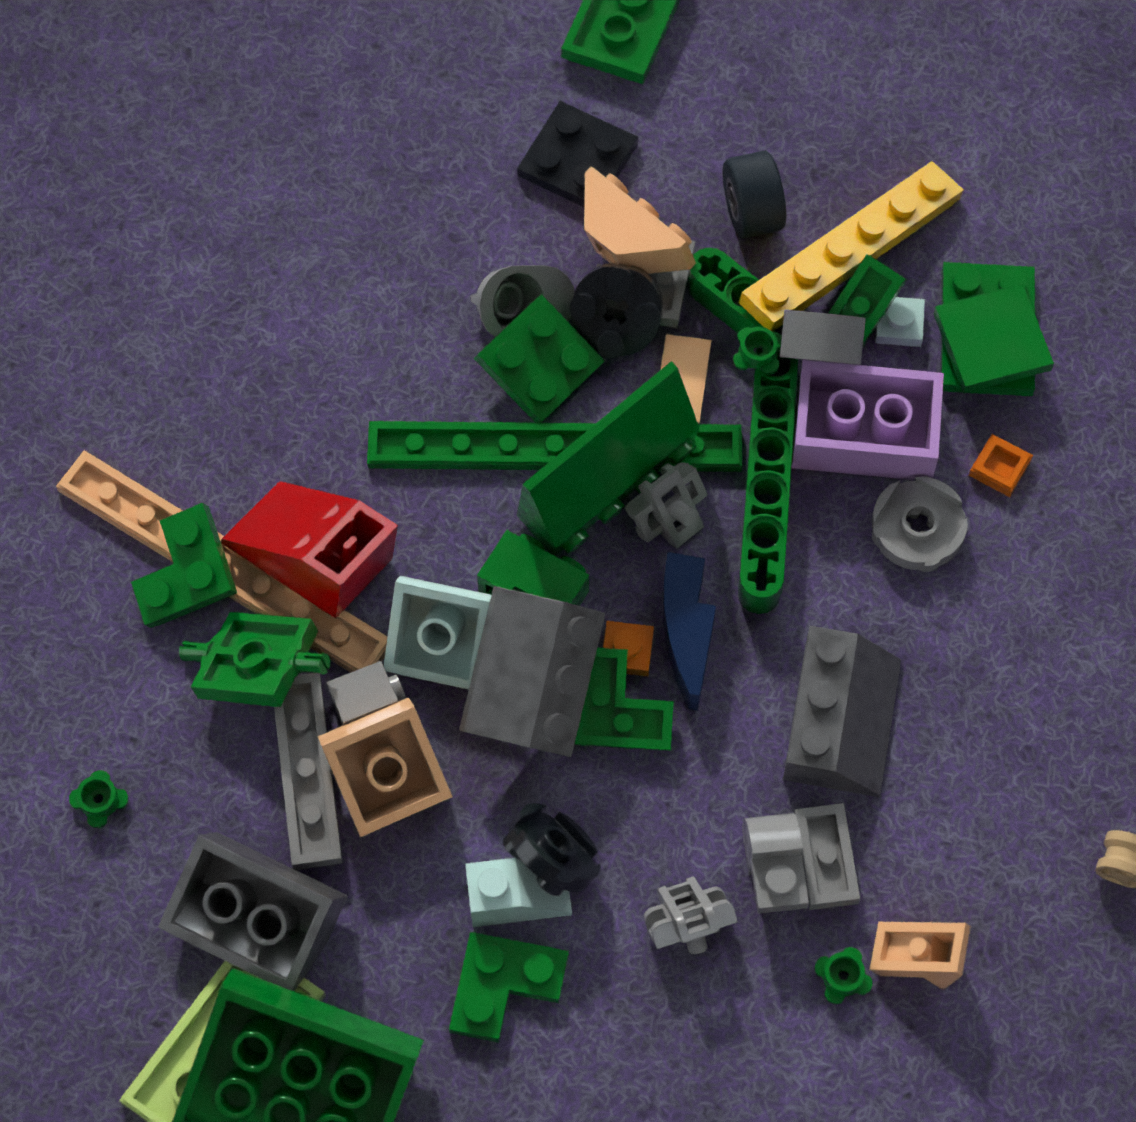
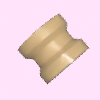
[1095,830,1136,888]

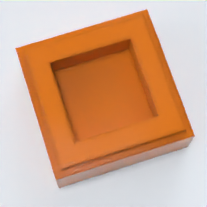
[968,434,1033,497]

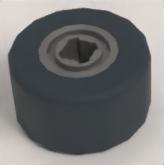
[722,150,787,239]

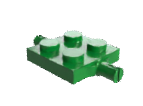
[179,612,330,707]

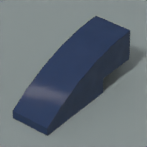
[663,552,716,711]

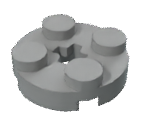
[871,477,968,572]

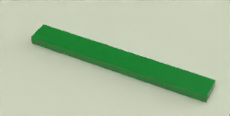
[367,421,742,472]

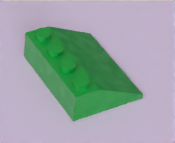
[517,361,700,556]
[172,968,424,1122]

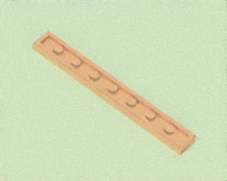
[56,450,388,672]

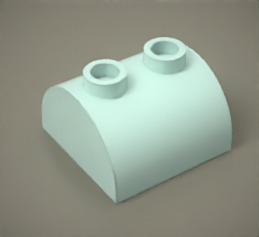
[384,576,491,689]

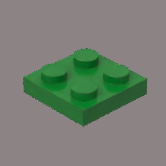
[474,294,605,423]

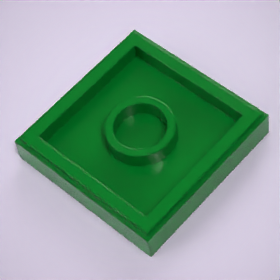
[933,284,1054,394]

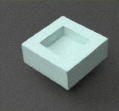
[875,297,925,347]

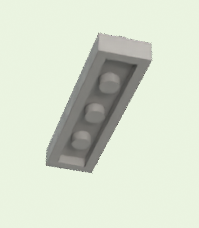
[274,673,343,870]

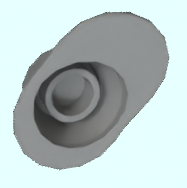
[470,265,575,337]

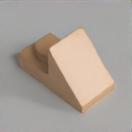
[870,922,971,989]

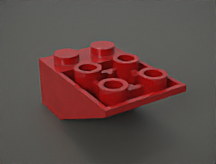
[221,481,398,619]

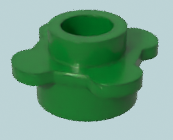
[733,327,782,375]
[69,770,129,828]
[814,947,873,1005]

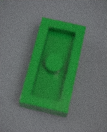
[828,254,907,349]

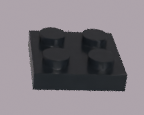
[517,101,638,208]

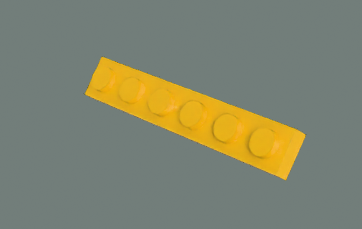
[739,161,964,332]

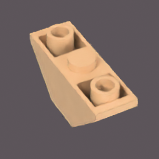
[584,166,696,274]

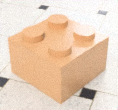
[318,697,453,837]

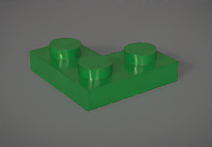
[131,503,237,628]
[574,648,674,751]
[449,932,569,1043]

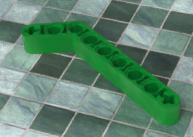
[688,247,798,614]

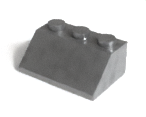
[459,586,605,757]
[783,625,901,797]
[158,832,348,991]

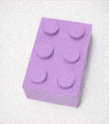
[791,360,944,480]

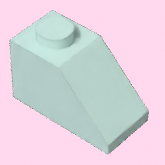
[465,858,572,927]

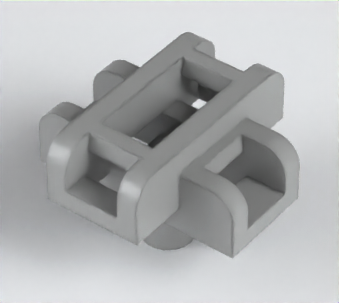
[625,463,708,548]
[644,876,737,954]

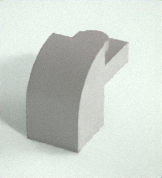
[780,310,866,365]
[742,813,809,914]

